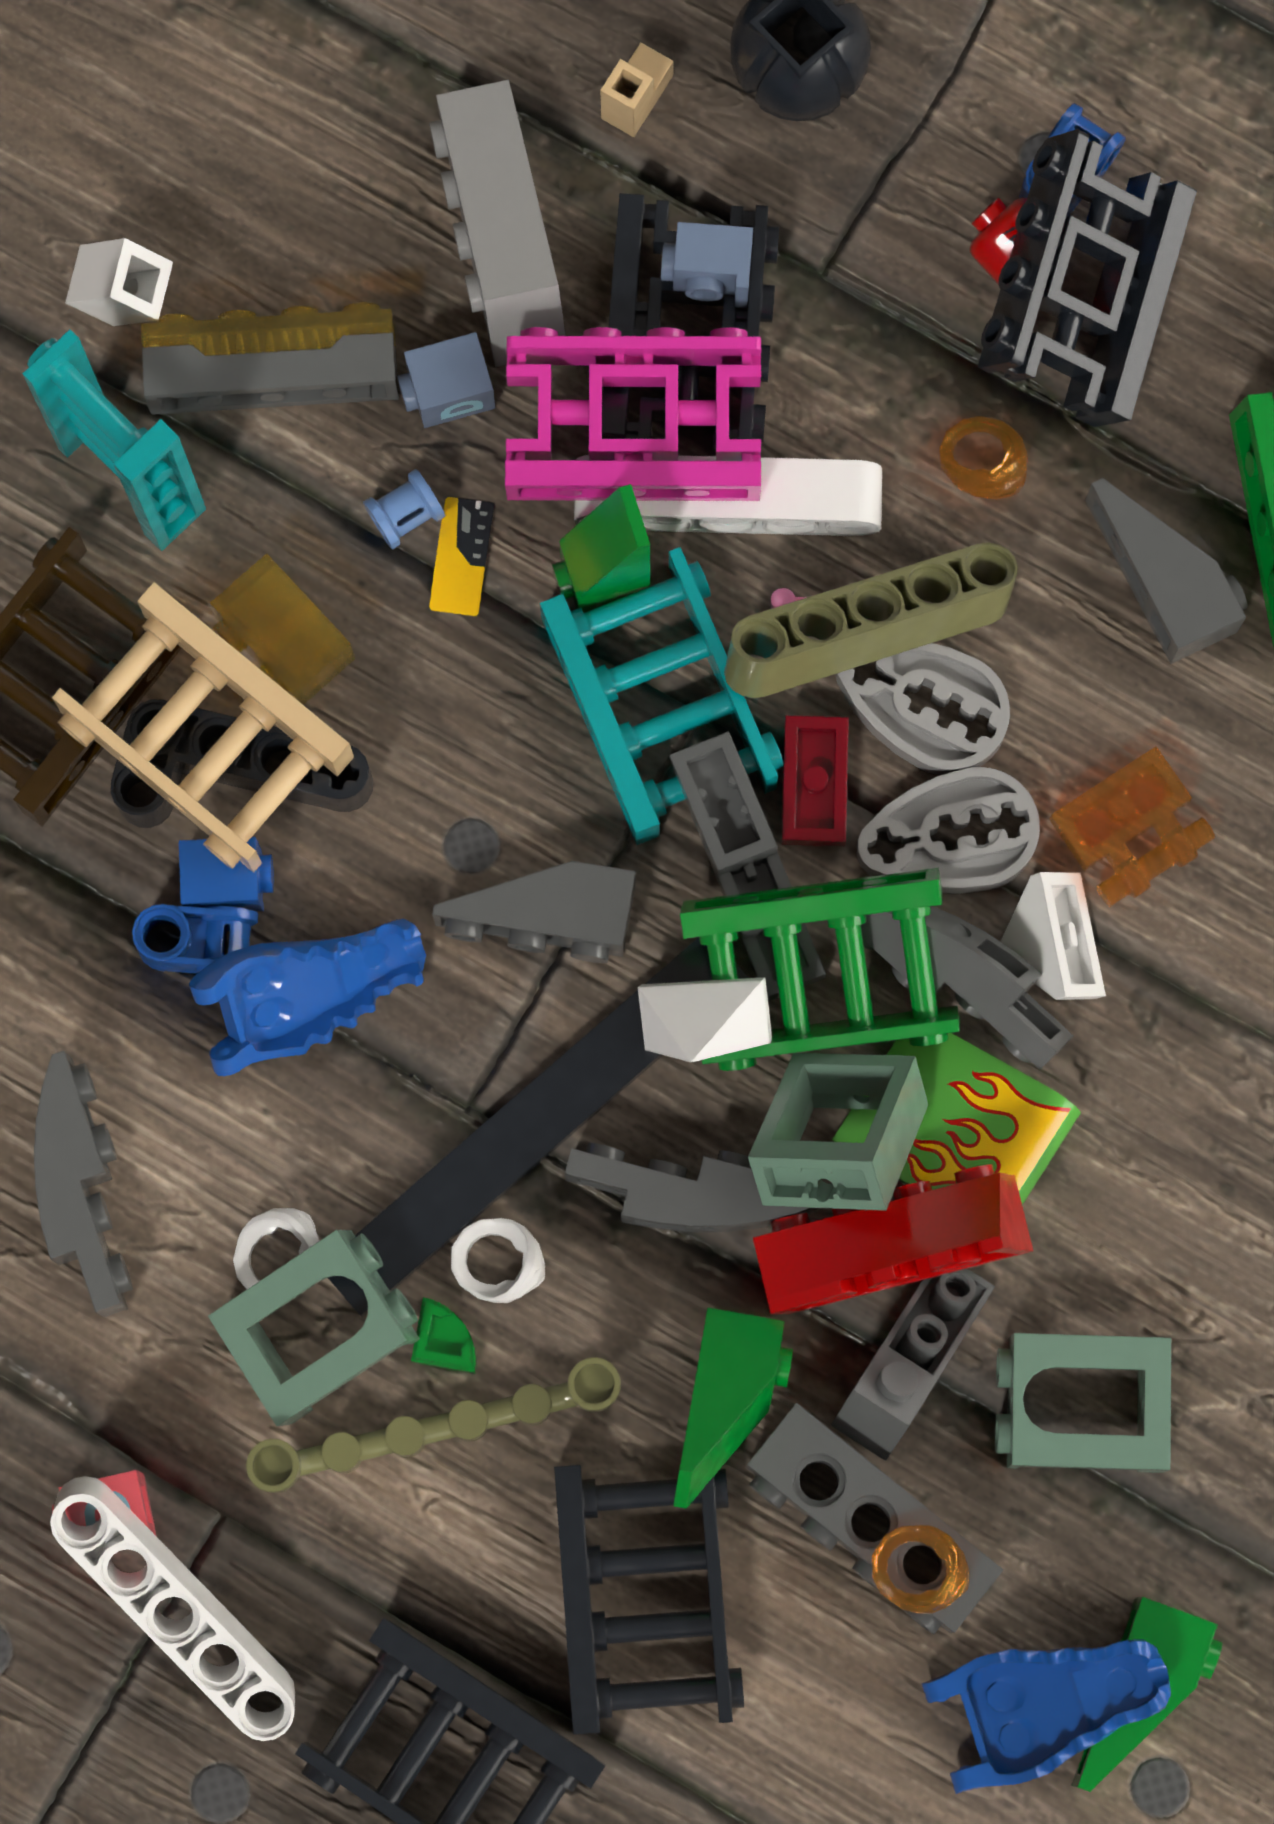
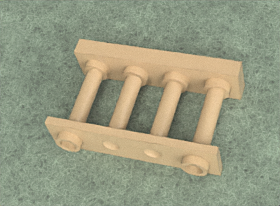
[52,582,354,873]

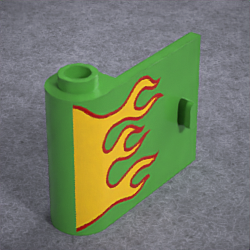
[832,1033,1081,1205]

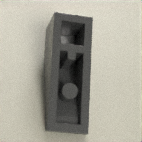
[1085,478,1248,664]

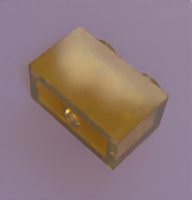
[210,553,355,705]

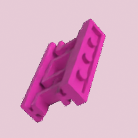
[505,327,761,501]

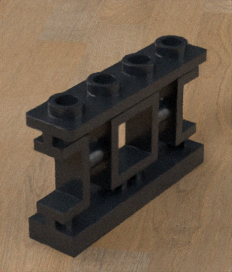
[978,129,1197,427]
[602,193,780,456]

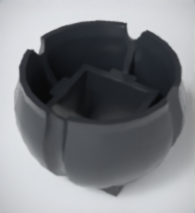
[730,0,871,121]

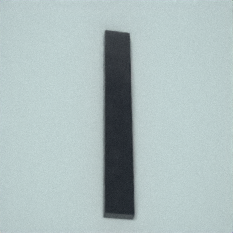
[328,937,749,1317]

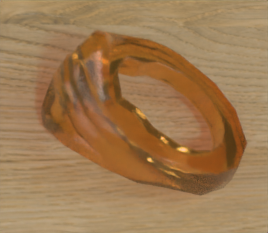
[938,416,1028,500]
[872,1525,970,1614]

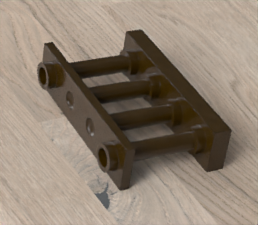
[0,527,182,827]

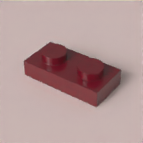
[782,715,849,847]

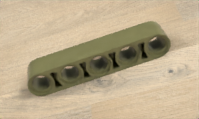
[724,542,1018,698]

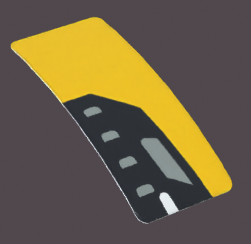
[429,497,494,616]

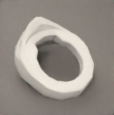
[233,1208,320,1289]
[451,1218,545,1303]

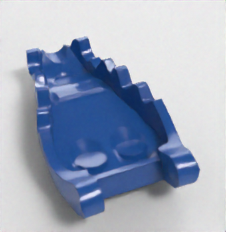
[189,918,426,1076]
[921,1639,1171,1794]

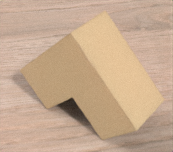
[600,42,674,137]

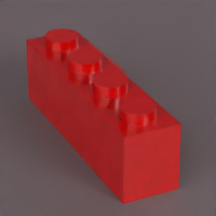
[753,1164,1033,1315]

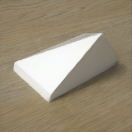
[1001,872,1106,1000]
[638,977,772,1062]

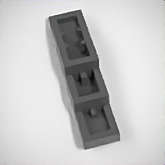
[670,731,826,1001]

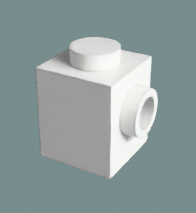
[65,238,173,326]

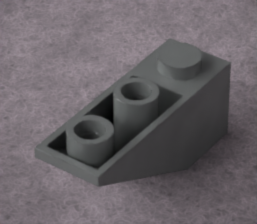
[432,861,636,963]
[831,1269,995,1461]

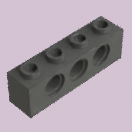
[746,1403,1003,1635]

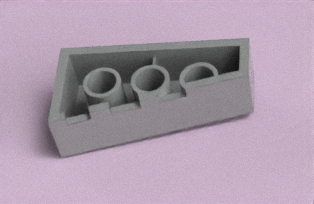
[429,80,565,367]

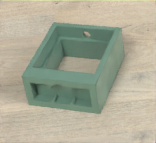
[748,1053,928,1211]

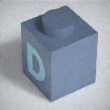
[397,332,496,428]

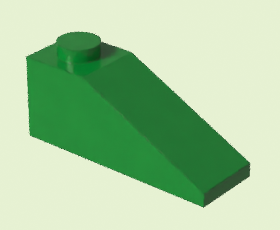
[551,484,650,613]
[673,1308,793,1509]
[1071,1597,1222,1792]

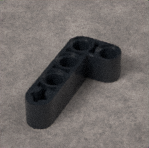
[110,699,373,828]

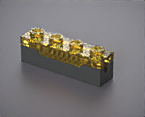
[141,302,399,415]

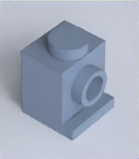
[661,222,753,308]

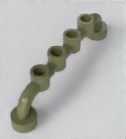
[246,1357,621,1493]

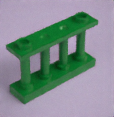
[680,868,960,1071]

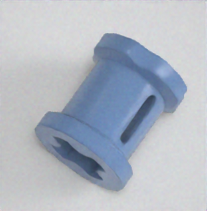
[363,469,446,550]

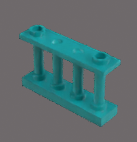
[22,329,206,552]
[540,547,784,846]

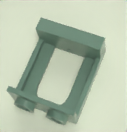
[208,1230,420,1427]
[995,1333,1171,1473]

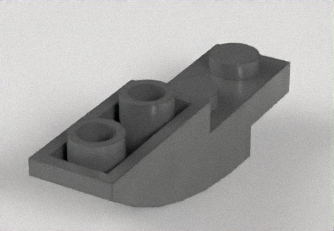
[861,906,1074,1069]
[34,1051,133,1317]
[565,1143,824,1233]

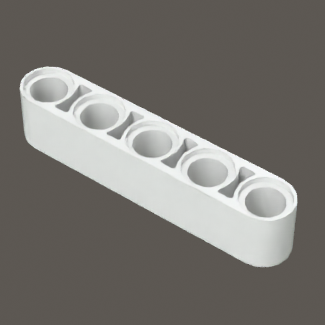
[574,455,882,536]
[50,1476,295,1741]

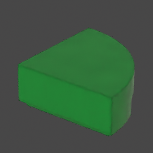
[411,1297,477,1374]

